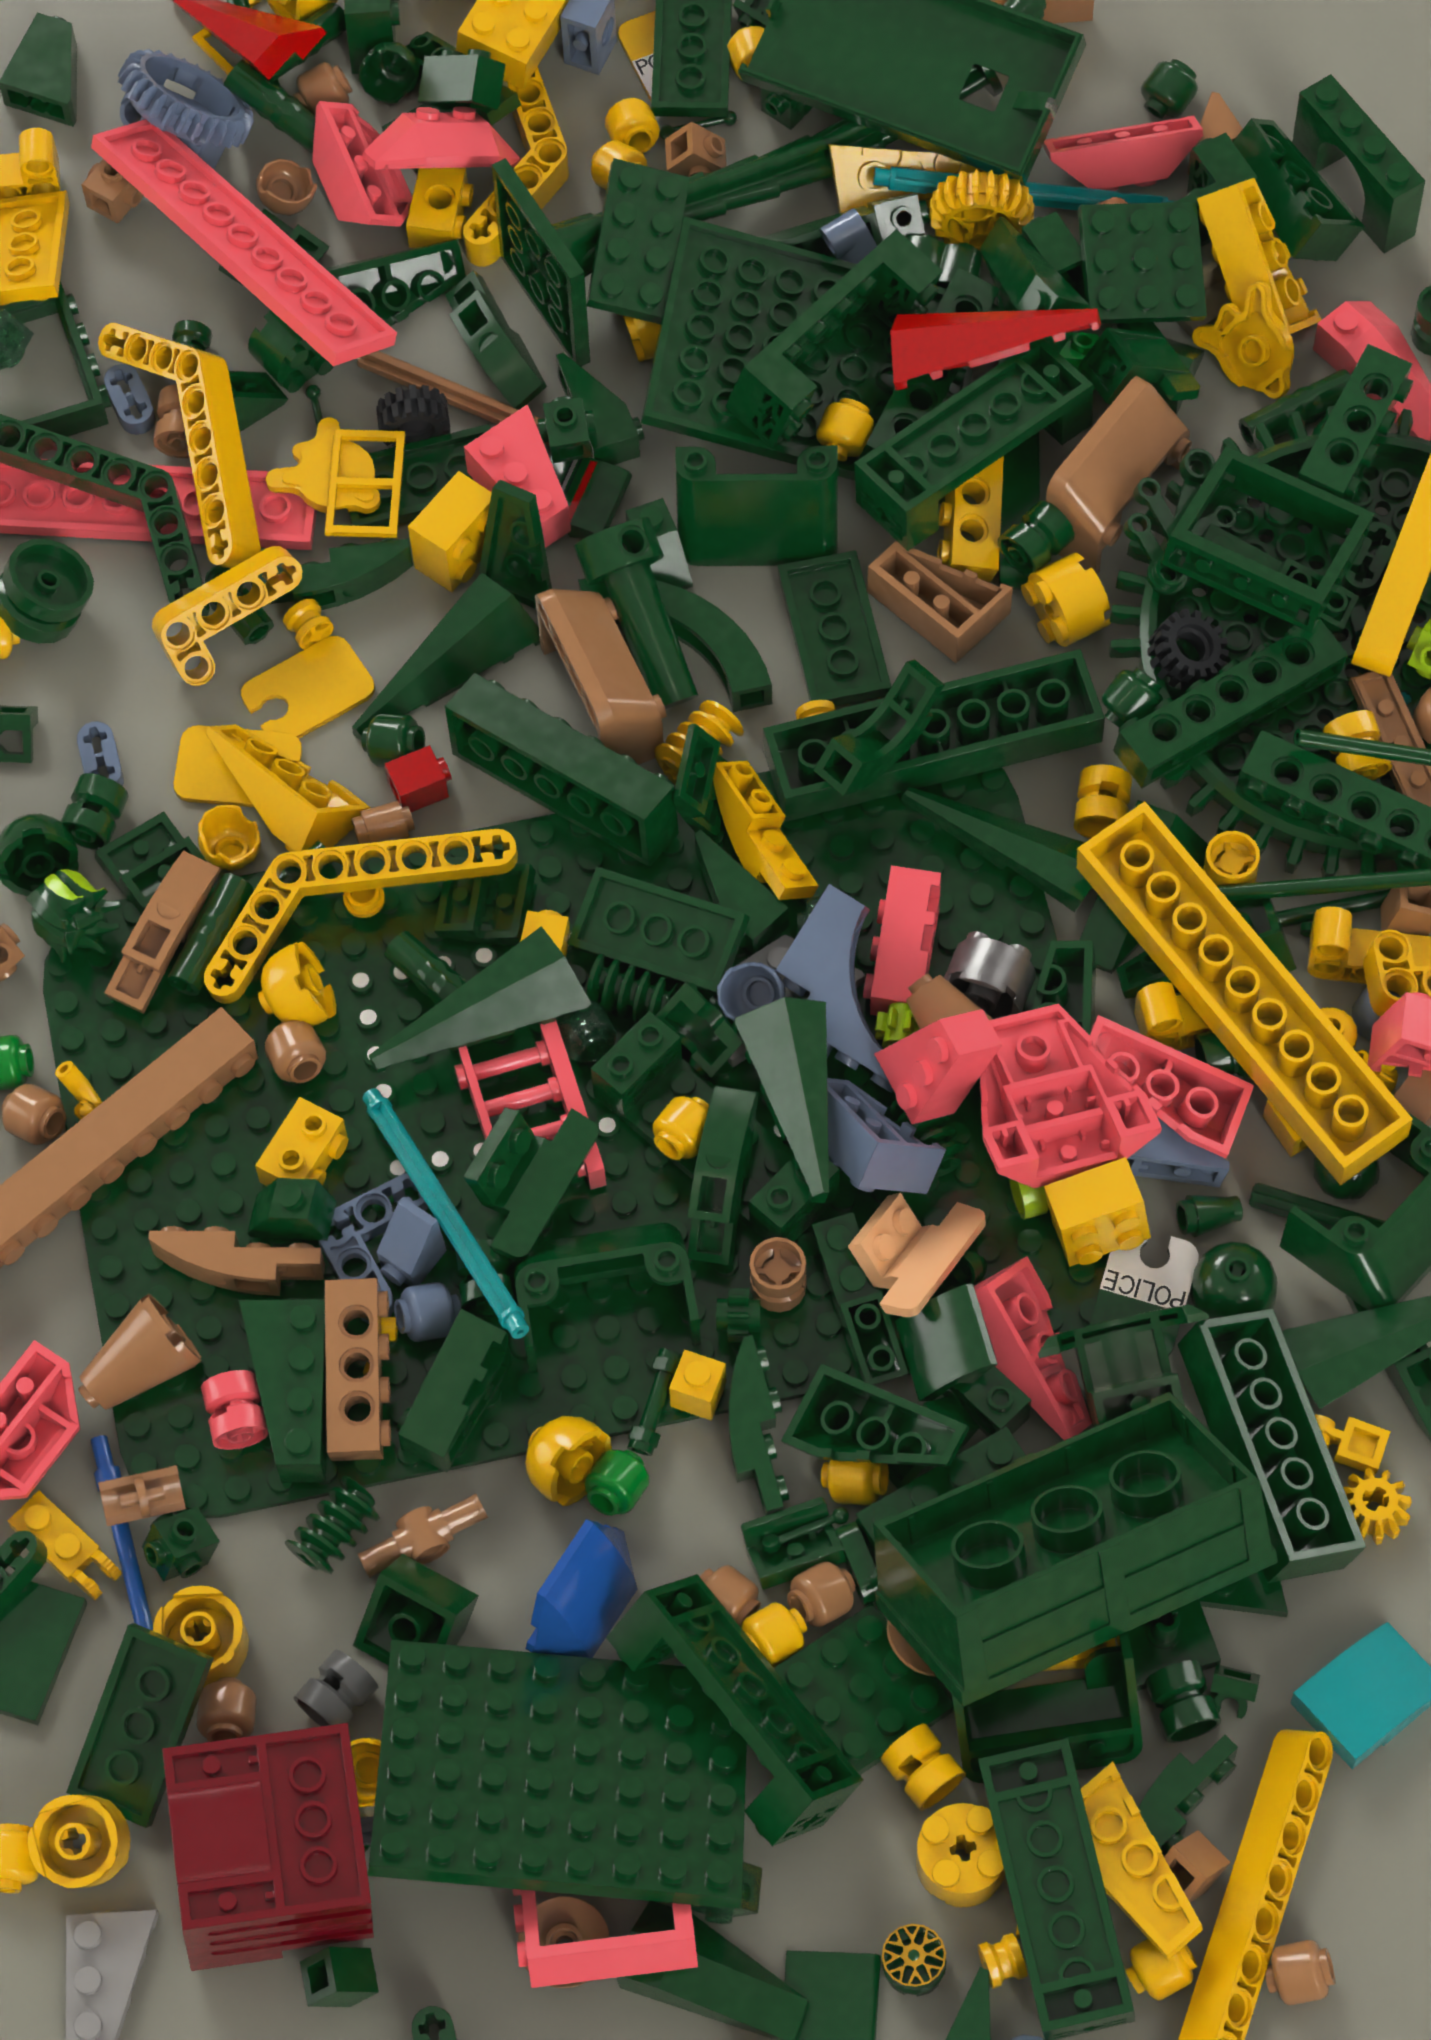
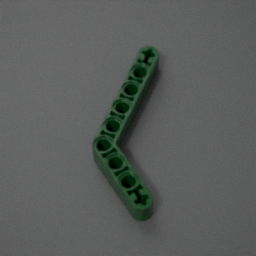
[0,414,210,616]

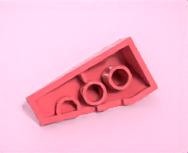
[1089,1015,1254,1159]
[974,1256,1092,1440]

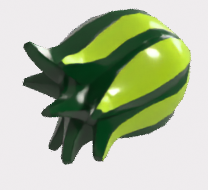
[26,869,122,963]

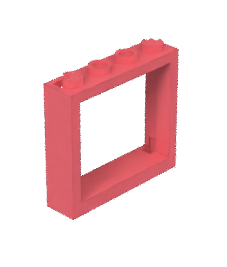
[512,1889,698,1988]

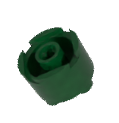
[248,310,334,393]

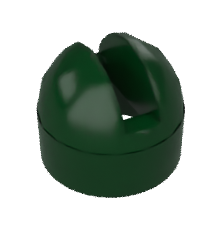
[950,1250,987,1286]

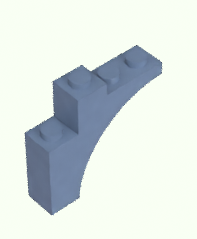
[775,884,893,1093]

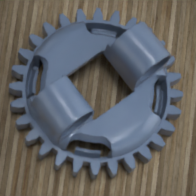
[118,49,254,169]

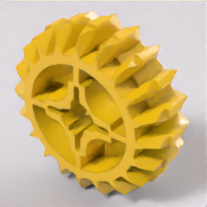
[929,169,1035,250]

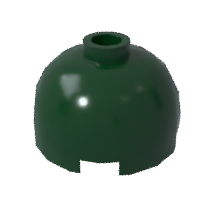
[0,813,79,897]
[1190,1241,1278,1319]

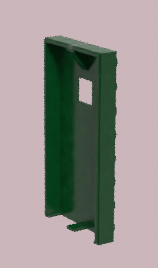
[738,0,1086,185]

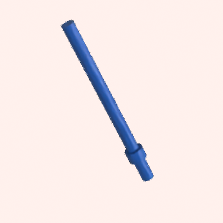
[90,1435,153,1631]

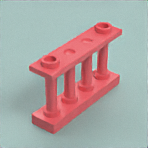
[454,1020,607,1190]

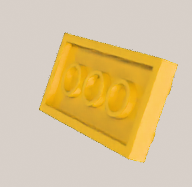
[0,190,70,306]

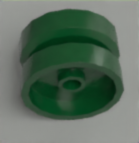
[0,539,94,644]

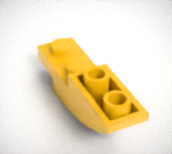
[713,761,819,900]

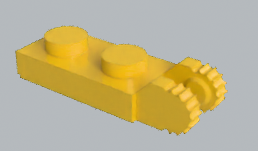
[7,1490,122,1600]

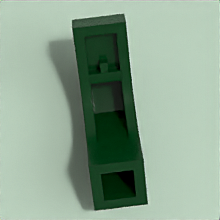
[813,659,945,796]

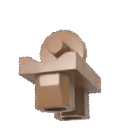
[98,1465,186,1527]

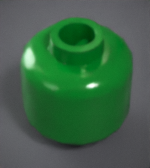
[0,1035,34,1091]
[584,1449,650,1516]

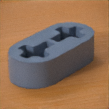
[104,364,156,435]
[77,721,124,786]

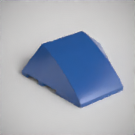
[525,1519,638,1658]

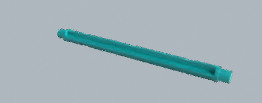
[873,167,1174,210]
[362,1088,529,1339]

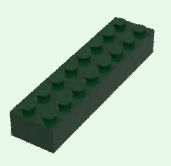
[763,649,1105,822]

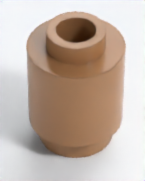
[351,800,415,844]

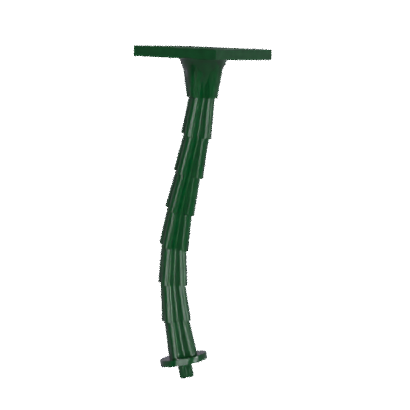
[492,65,1003,367]

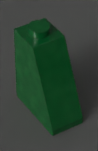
[0,12,77,127]

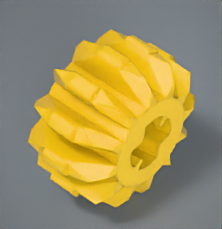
[1343,1467,1412,1545]

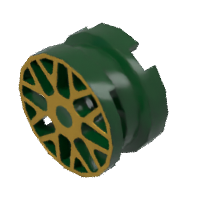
[882,1924,947,1997]

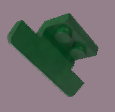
[1079,322,1200,405]
[463,1108,599,1261]

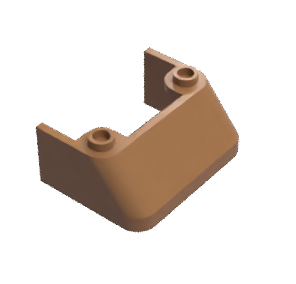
[1046,376,1192,574]
[535,589,667,765]

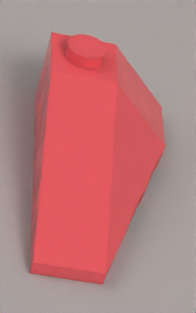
[1313,301,1431,441]

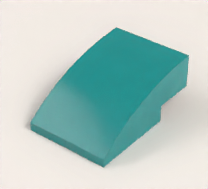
[1290,1622,1431,1770]

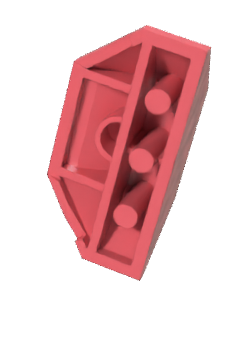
[312,101,412,227]
[363,107,521,170]
[1043,115,1203,191]
[0,1340,81,1500]

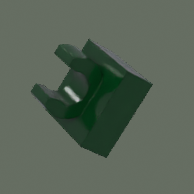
[1210,1664,1260,1719]

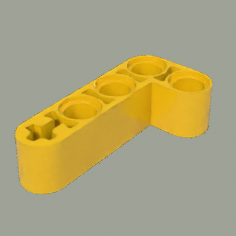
[0,128,61,198]
[152,546,303,686]
[1307,907,1431,990]
[1363,929,1431,1017]
[1134,974,1292,1050]

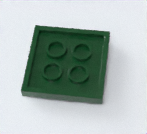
[1078,201,1207,324]
[774,1603,953,1775]

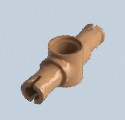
[357,1493,488,1578]

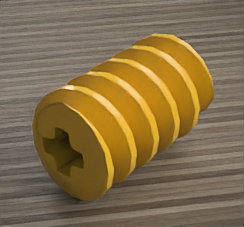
[654,700,744,785]

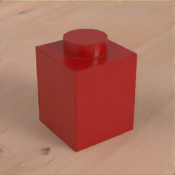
[384,745,452,813]

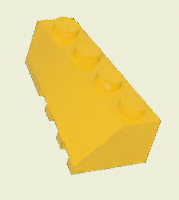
[1197,178,1322,334]

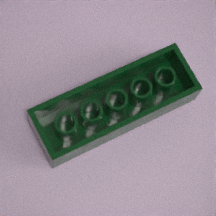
[445,673,679,867]
[1177,1309,1366,1583]

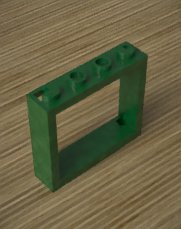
[0,281,112,447]
[1161,446,1375,632]

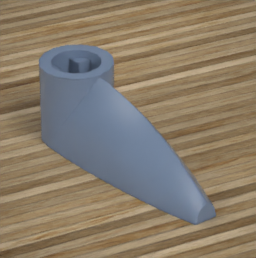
[820,208,877,264]

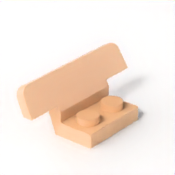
[848,1192,986,1317]

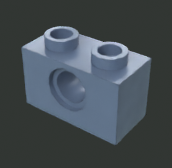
[560,0,617,75]

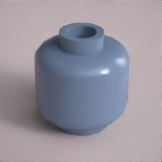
[394,1282,461,1342]

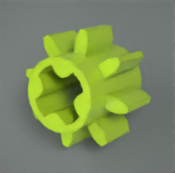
[875,1002,920,1048]

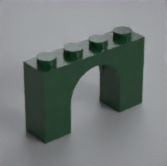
[1292,74,1425,253]

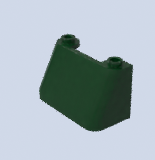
[675,445,838,566]

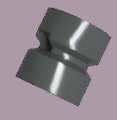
[293,1649,379,1726]

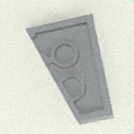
[66,1909,159,2040]

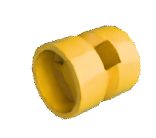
[1323,710,1393,781]
[1074,764,1132,839]
[1203,831,1260,886]
[881,1723,966,1811]

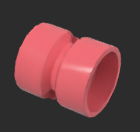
[201,1370,269,1450]

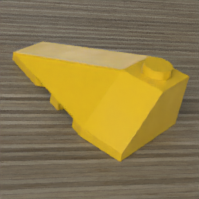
[206,724,371,852]

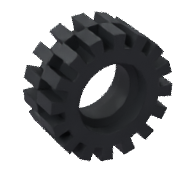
[376,385,451,447]
[1147,609,1229,690]

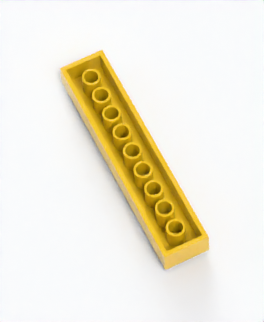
[1076,801,1413,1186]

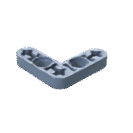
[318,1173,428,1324]

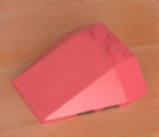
[980,1003,1162,1188]

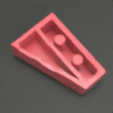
[464,404,571,548]
[863,865,941,1016]
[1368,992,1431,1077]
[874,1009,1002,1125]

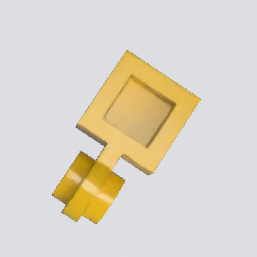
[1315,1414,1391,1475]

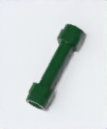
[627,1348,682,1456]

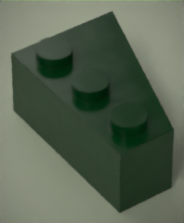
[396,1309,512,1472]

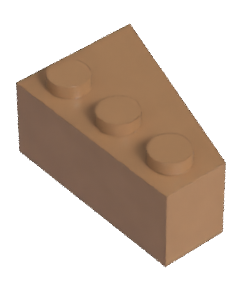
[867,541,1013,663]

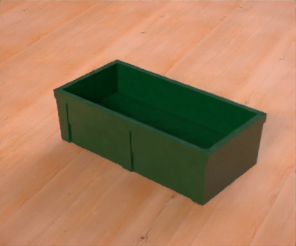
[873,1392,1278,1707]

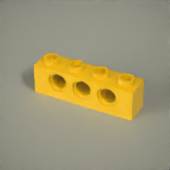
[937,456,1004,583]

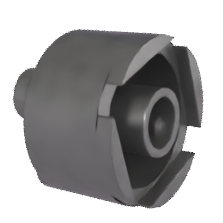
[944,931,1036,1019]

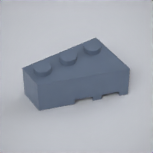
[827,1078,946,1194]

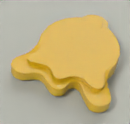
[1192,281,1294,399]
[266,417,381,514]

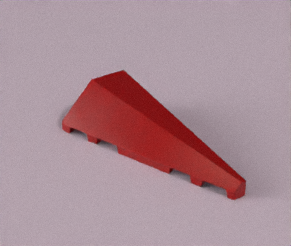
[171,0,327,80]
[890,308,1101,390]

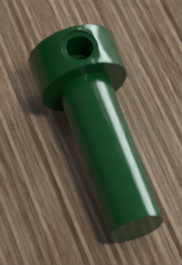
[574,517,699,710]

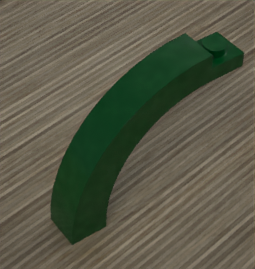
[578,578,772,712]

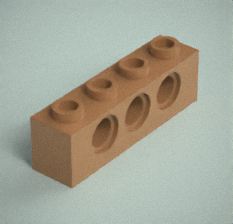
[325,1278,391,1461]

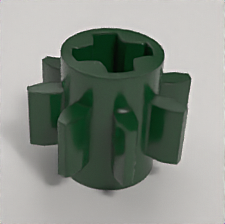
[716,1288,761,1342]

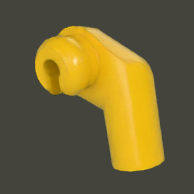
[55,1061,102,1120]

